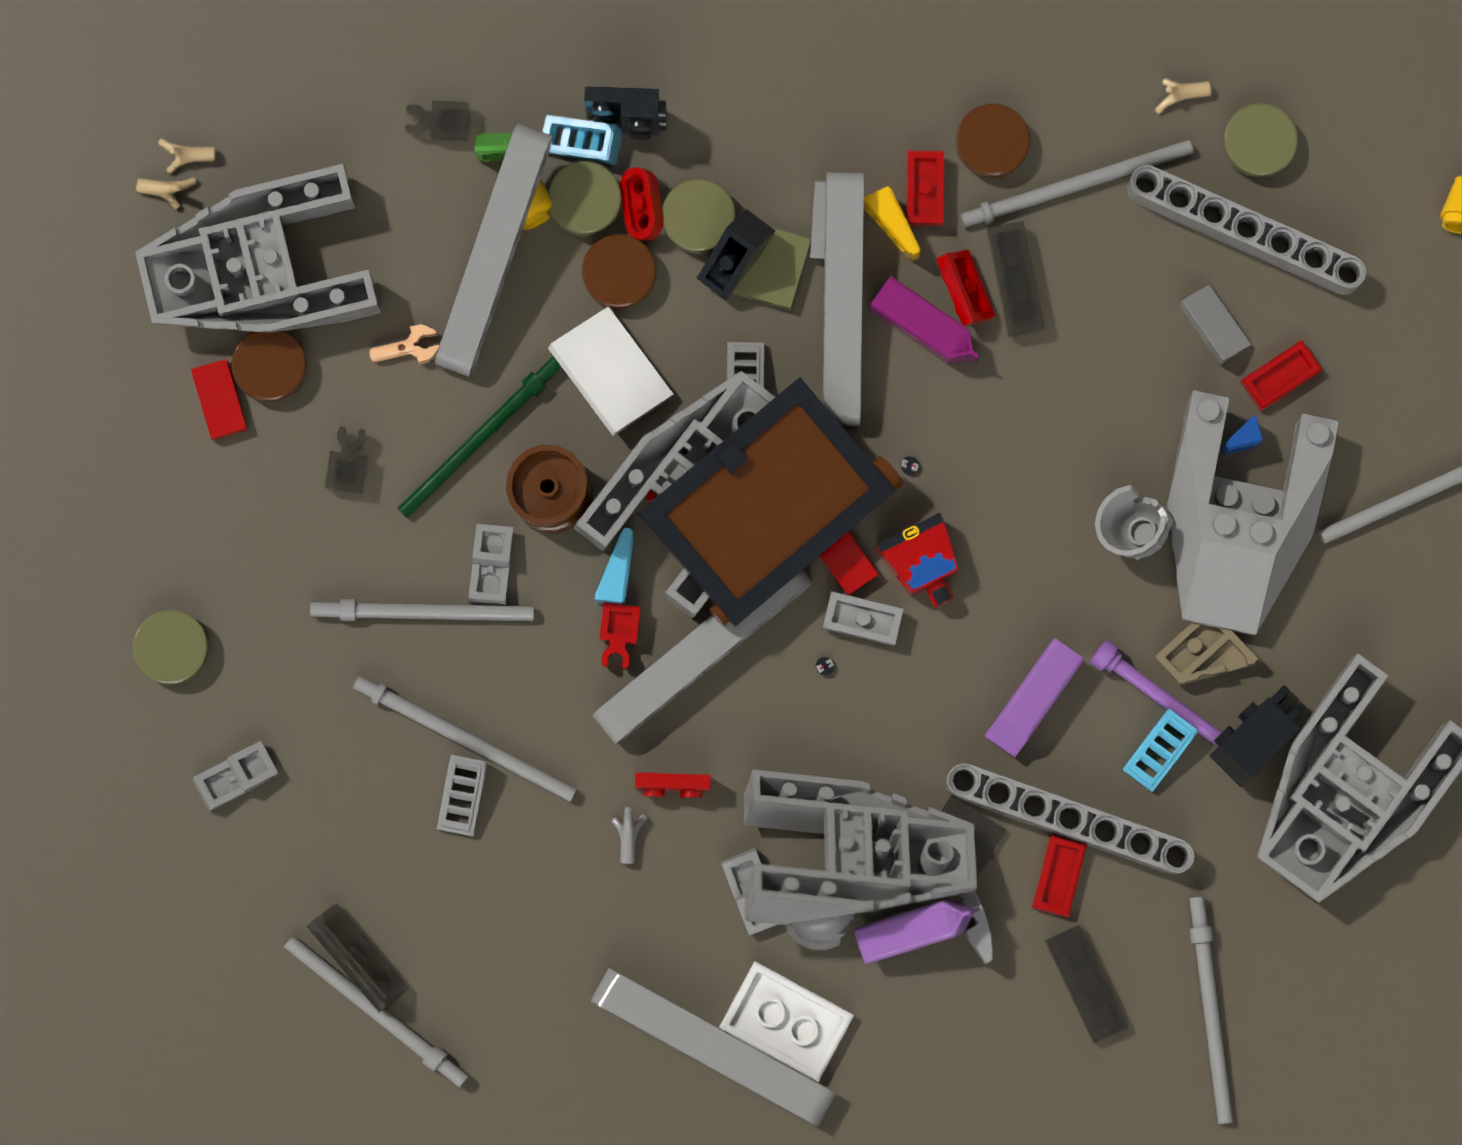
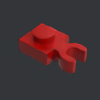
[599,603,641,670]

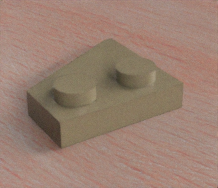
[1154,623,1259,686]

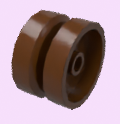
[506,445,593,534]

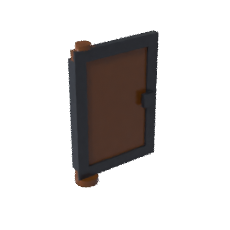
[638,377,904,628]

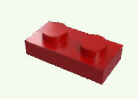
[906,151,944,226]
[936,249,996,326]
[635,772,711,799]

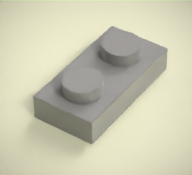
[822,591,904,646]

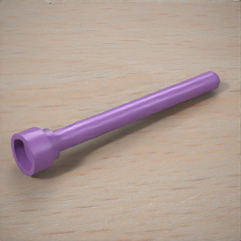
[1089,638,1221,747]

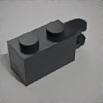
[1209,685,1307,788]

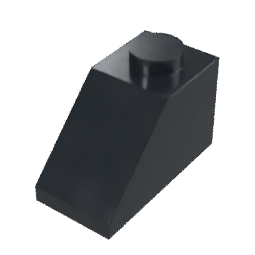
[696,209,776,300]

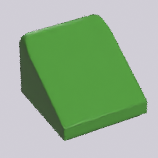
[475,133,512,161]

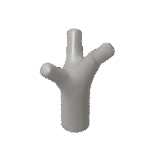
[611,807,647,864]

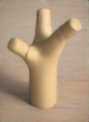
[1155,78,1211,114]
[158,139,215,174]
[136,177,197,210]

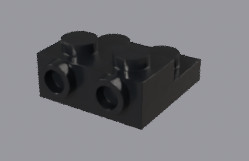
[584,86,667,140]

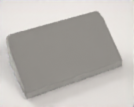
[1179,285,1251,366]

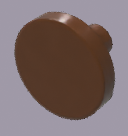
[956,104,1030,179]
[582,235,656,311]
[232,331,307,402]

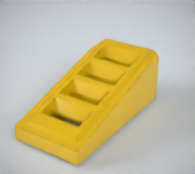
[864,186,921,262]

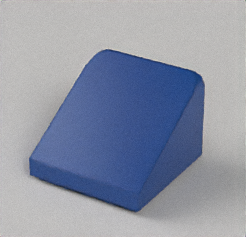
[1221,415,1262,455]

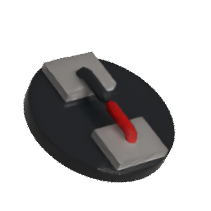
[901,456,919,475]
[816,657,834,676]

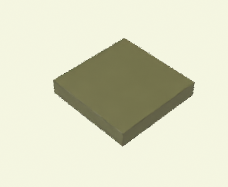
[732,228,811,311]

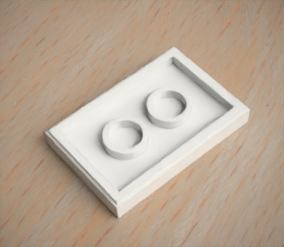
[548,307,673,436]
[719,961,854,1082]

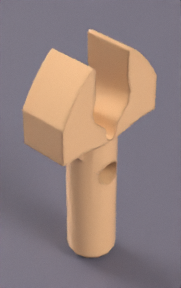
[369,324,440,365]

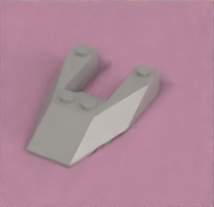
[135,164,381,333]
[574,371,775,619]
[1166,390,1339,636]
[1257,654,1462,902]
[744,769,977,924]

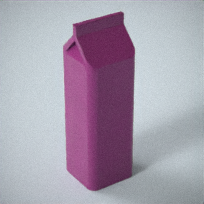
[870,276,979,364]

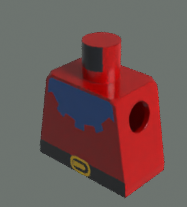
[875,513,958,608]

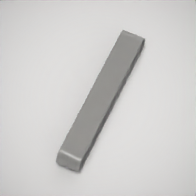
[435,123,553,377]
[1127,165,1366,295]
[823,172,864,428]
[592,570,813,745]
[945,763,1194,875]
[590,968,836,1127]

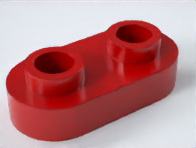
[620,167,663,241]

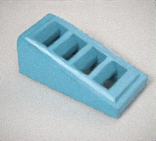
[543,115,622,165]
[594,528,634,605]
[1122,709,1198,792]

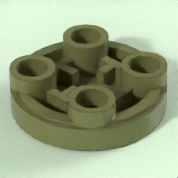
[1223,103,1298,178]
[548,161,621,238]
[662,179,735,255]
[133,610,209,685]

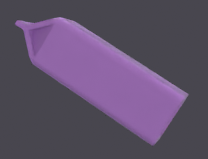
[985,638,1085,758]
[855,898,981,964]

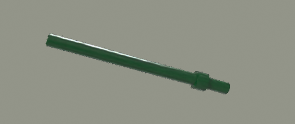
[397,356,562,518]

